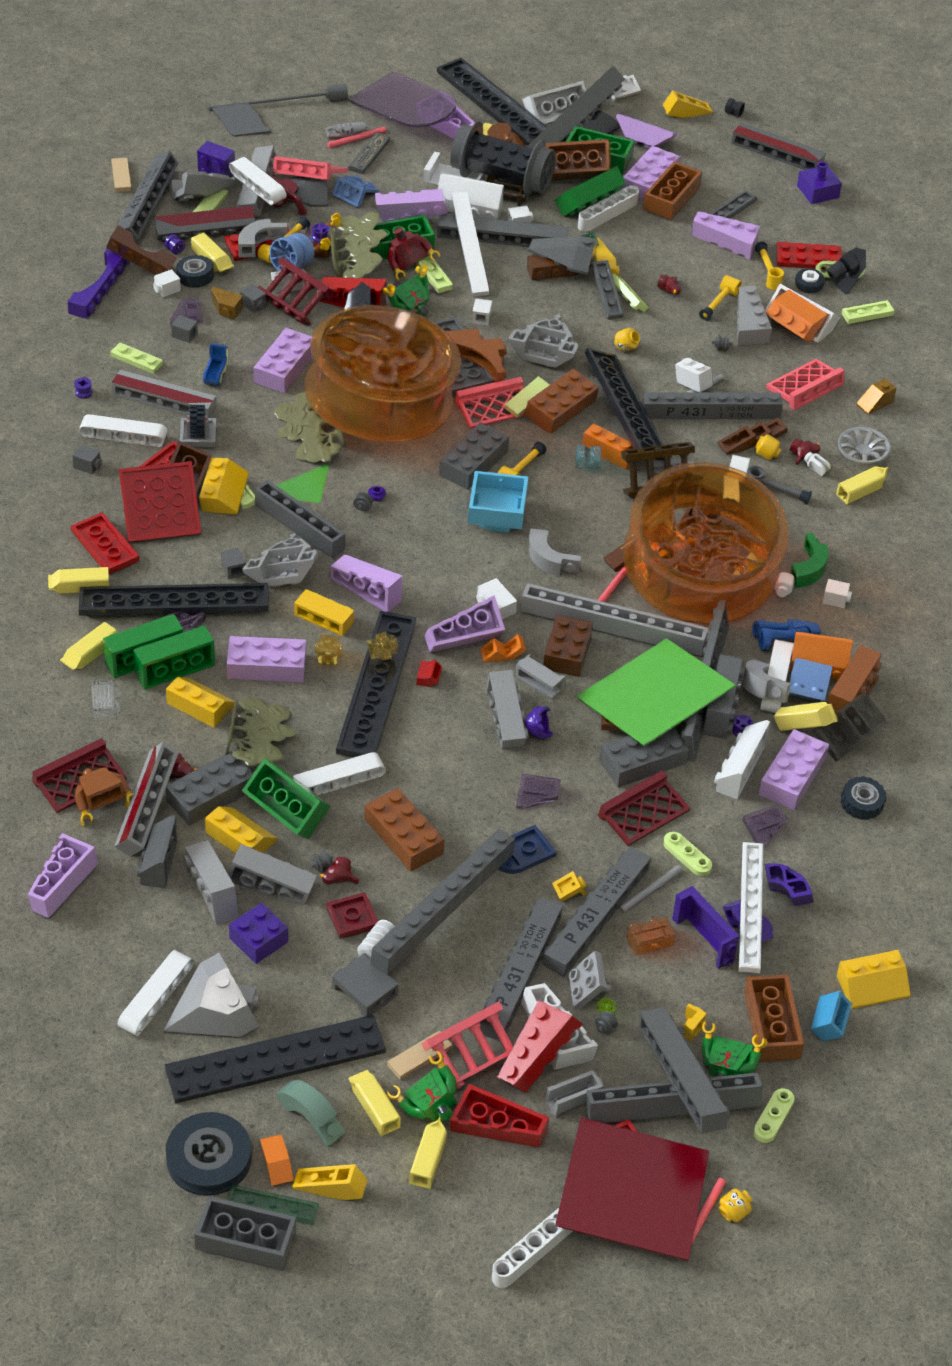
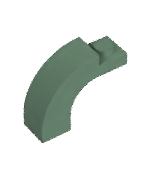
[275,1080,346,1146]

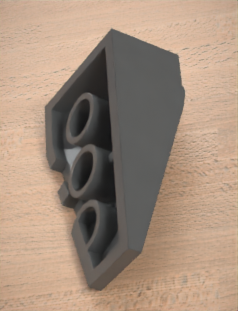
[288,176,328,207]
[528,236,597,275]

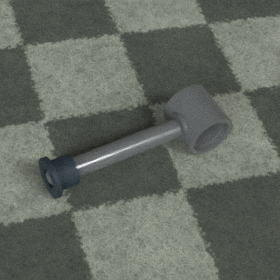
[745,465,812,504]

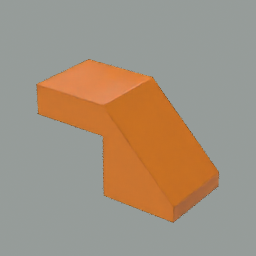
[480,634,526,663]
[260,1134,294,1186]

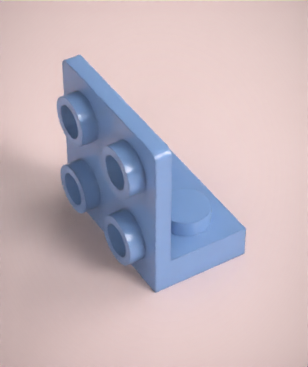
[332,175,379,207]
[789,658,832,702]

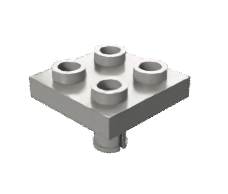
[569,951,611,1009]

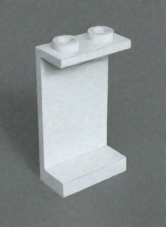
[424,151,488,185]

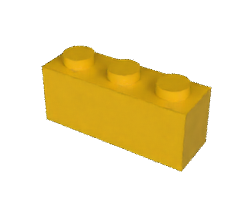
[294,589,354,636]

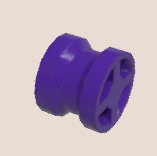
[312,223,328,244]
[164,234,185,255]
[74,377,92,399]
[732,715,753,737]

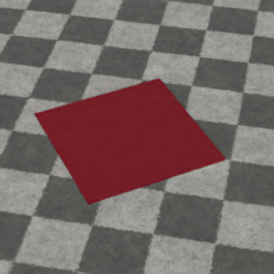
[555,1117,710,1261]

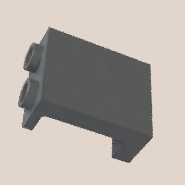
[332,954,398,1017]

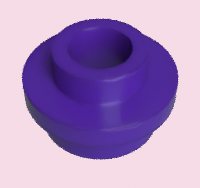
[368,486,386,501]

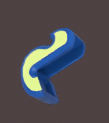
[203,343,229,386]

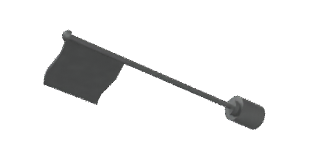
[208,83,348,136]

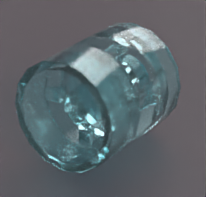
[575,445,601,469]

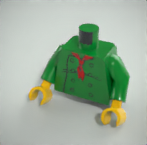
[382,264,430,318]
[702,1022,767,1077]
[387,1051,457,1121]

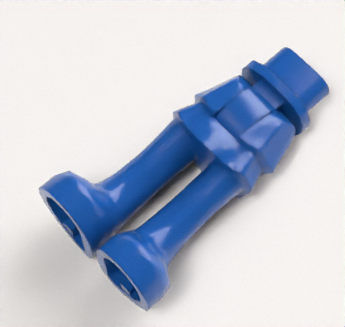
[752,619,821,650]

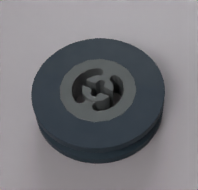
[166,1112,251,1196]

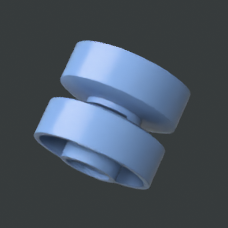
[270,233,314,271]

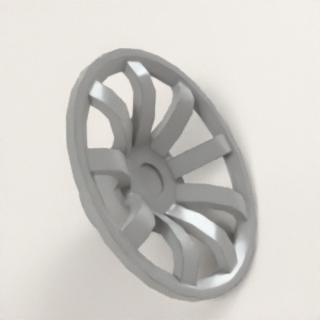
[838,427,890,464]

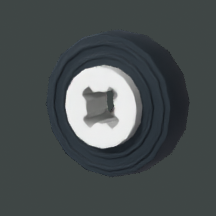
[795,268,825,293]

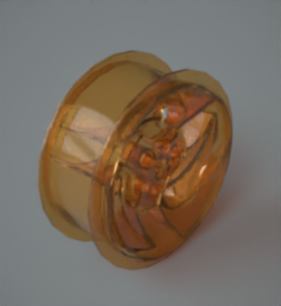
[304,305,461,442]
[623,462,789,624]

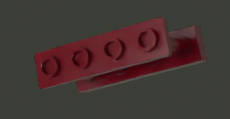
[257,257,334,326]

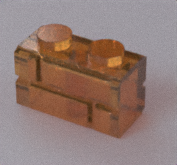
[626,917,675,956]

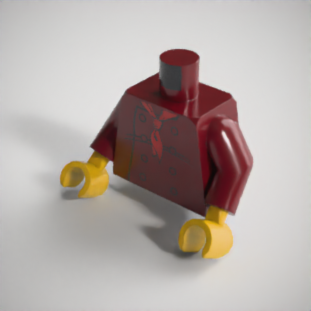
[388,228,440,281]

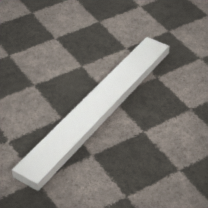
[451,192,489,296]
[739,842,763,973]

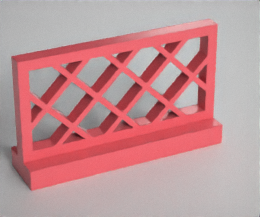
[273,156,348,180]
[766,359,845,410]
[455,377,525,429]

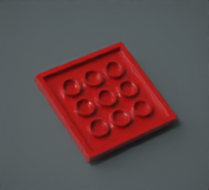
[119,461,201,542]

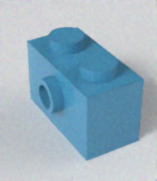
[811,991,852,1042]

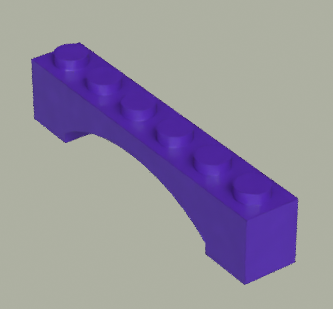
[67,249,130,319]

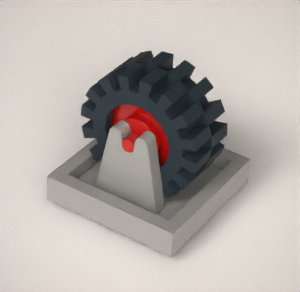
[180,405,216,447]

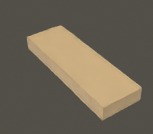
[111,158,131,192]
[387,1030,452,1080]

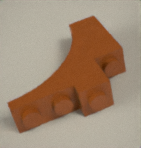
[437,329,507,382]

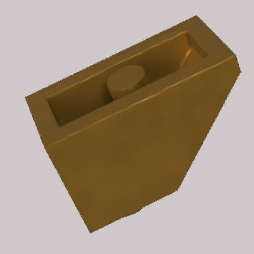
[211,286,243,320]
[857,378,897,415]

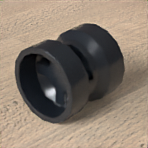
[725,98,745,117]

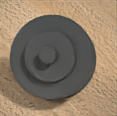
[712,334,732,351]
[353,492,373,511]
[310,850,334,873]
[595,1011,618,1034]

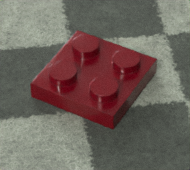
[326,892,378,939]

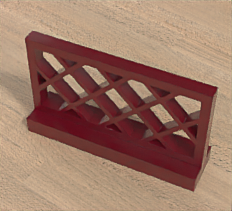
[32,738,126,813]
[598,770,690,846]

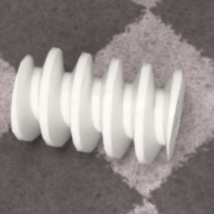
[357,920,395,959]

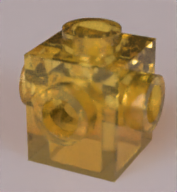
[367,632,398,661]
[315,635,343,666]

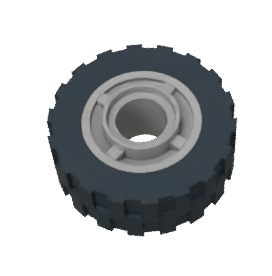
[176,255,214,288]
[841,776,887,820]

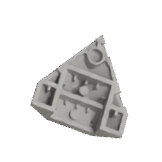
[167,171,238,202]
[508,314,579,368]
[243,533,318,588]
[163,953,259,1038]

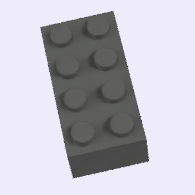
[439,422,509,490]
[703,654,745,739]
[600,727,689,787]
[166,751,253,826]
[194,1196,297,1270]

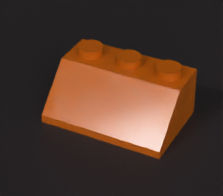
[766,289,828,343]
[582,423,634,470]
[789,632,853,681]

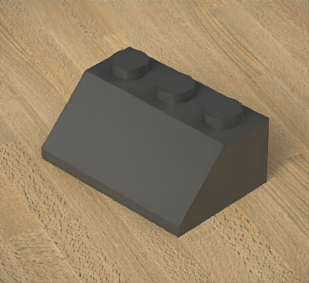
[137,815,177,888]

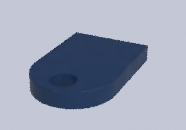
[498,825,557,874]

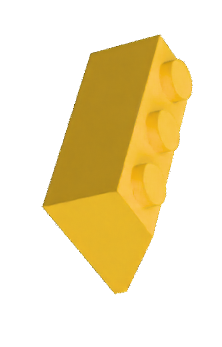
[199,457,249,515]
[166,677,235,728]
[205,806,278,853]
[836,950,910,1009]

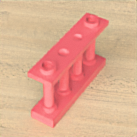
[421,1001,513,1089]

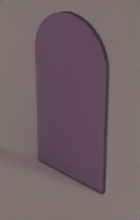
[348,71,456,127]

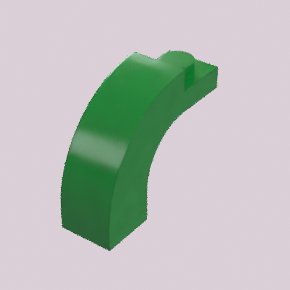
[790,532,829,588]

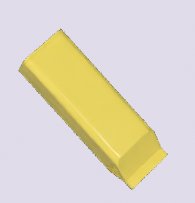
[191,233,234,272]
[836,467,888,504]
[48,567,109,594]
[60,622,117,671]
[774,702,838,731]
[348,1070,401,1136]
[409,1117,447,1189]

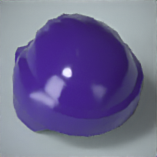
[525,706,553,739]

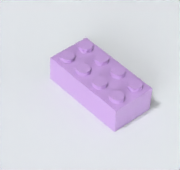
[621,146,680,201]
[254,328,316,393]
[227,636,306,682]
[759,729,829,810]

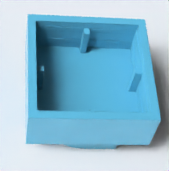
[468,471,528,533]

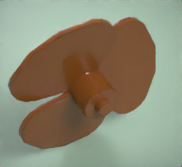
[487,123,524,146]

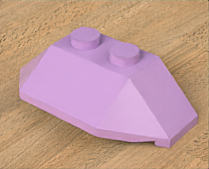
[616,114,678,148]

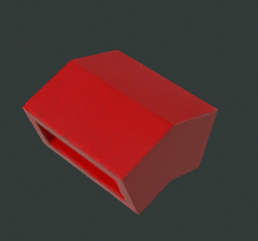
[416,660,442,687]

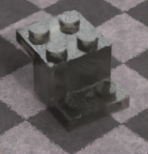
[812,692,889,762]

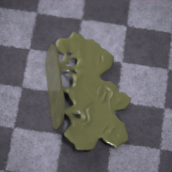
[330,212,388,278]
[274,390,346,463]
[225,696,296,766]

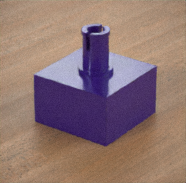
[797,161,842,204]

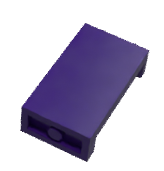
[672,886,739,969]

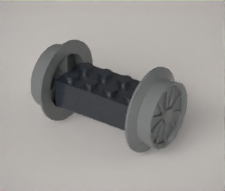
[450,121,556,196]

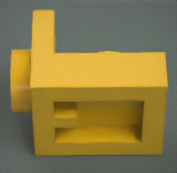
[552,871,587,902]
[684,1004,707,1042]

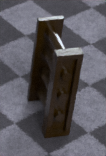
[621,442,697,498]

